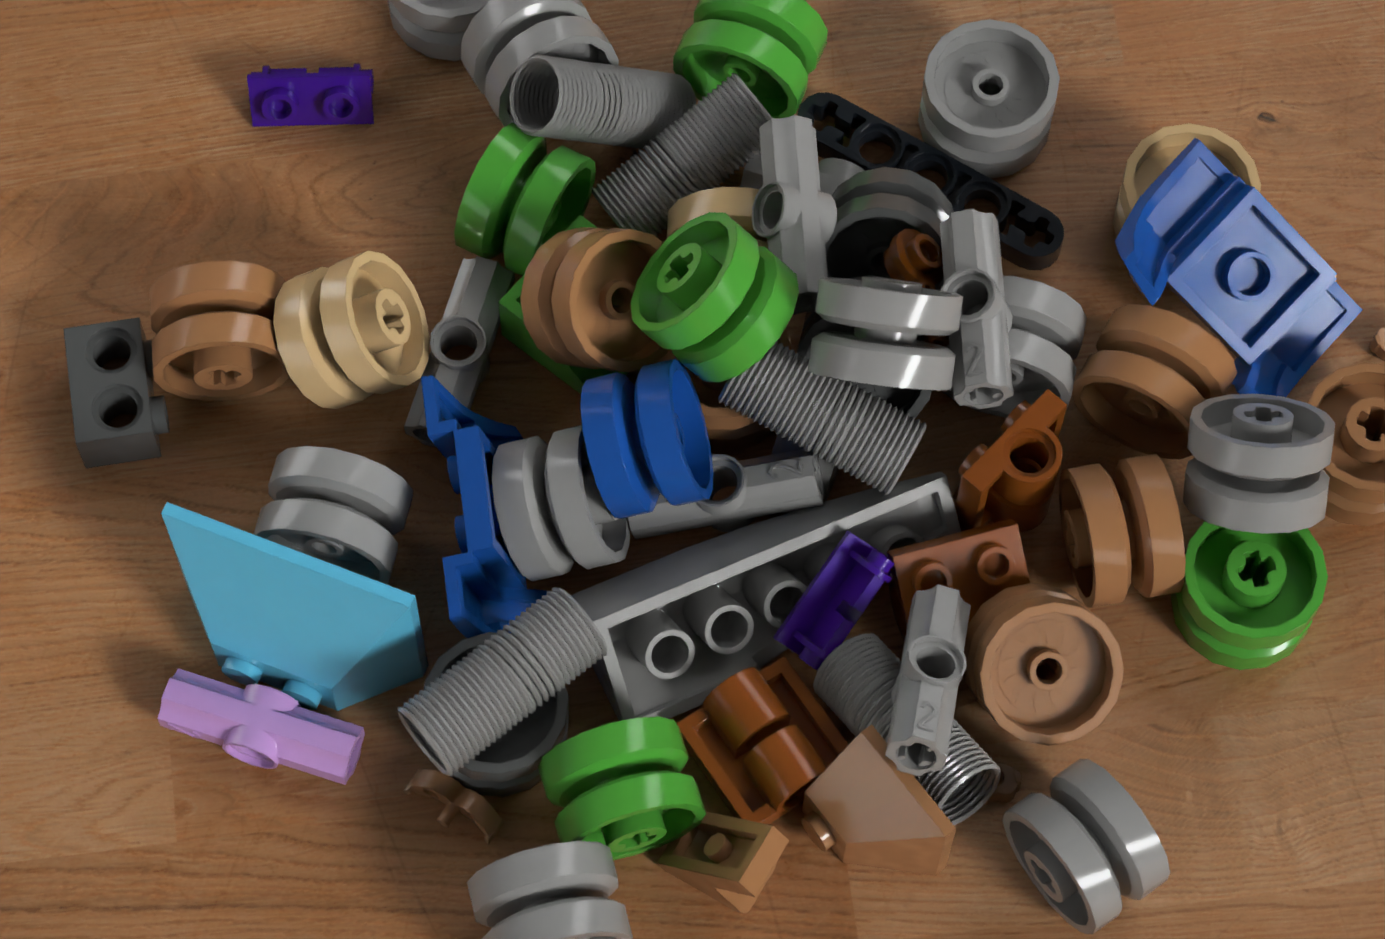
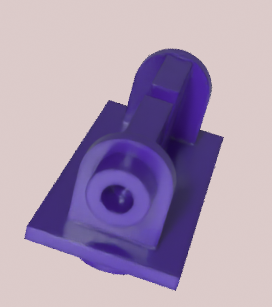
[247,63,374,127]
[773,530,895,670]

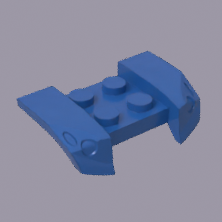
[1115,138,1363,397]
[421,375,547,638]

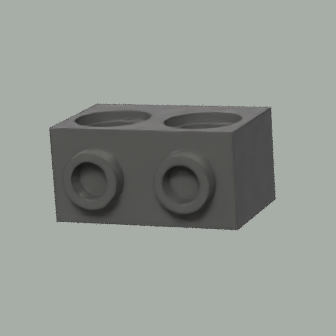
[63,317,170,468]

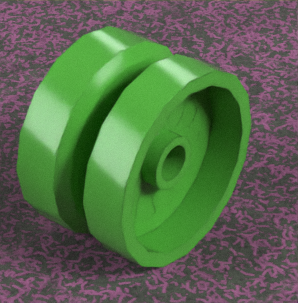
[673,0,828,118]
[454,122,596,276]
[631,212,799,383]
[1171,521,1328,670]
[538,717,706,860]

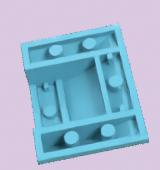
[161,502,428,711]

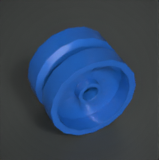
[580,359,713,519]

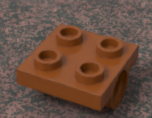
[953,389,1067,532]
[887,518,1030,641]
[677,656,848,824]

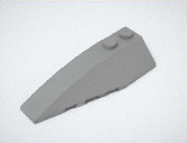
[571,472,961,721]

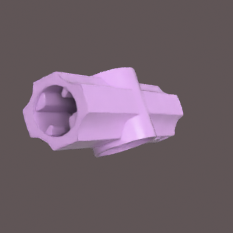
[157,668,365,785]

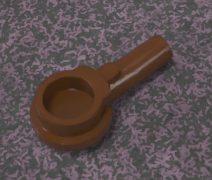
[884,229,949,347]

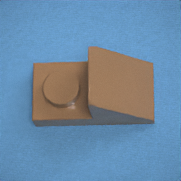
[657,812,789,914]

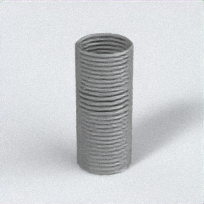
[509,54,696,151]
[592,73,772,238]
[718,342,927,495]
[398,587,607,776]
[813,633,1001,825]

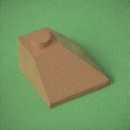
[801,724,956,876]

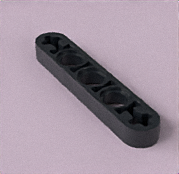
[797,92,1064,270]

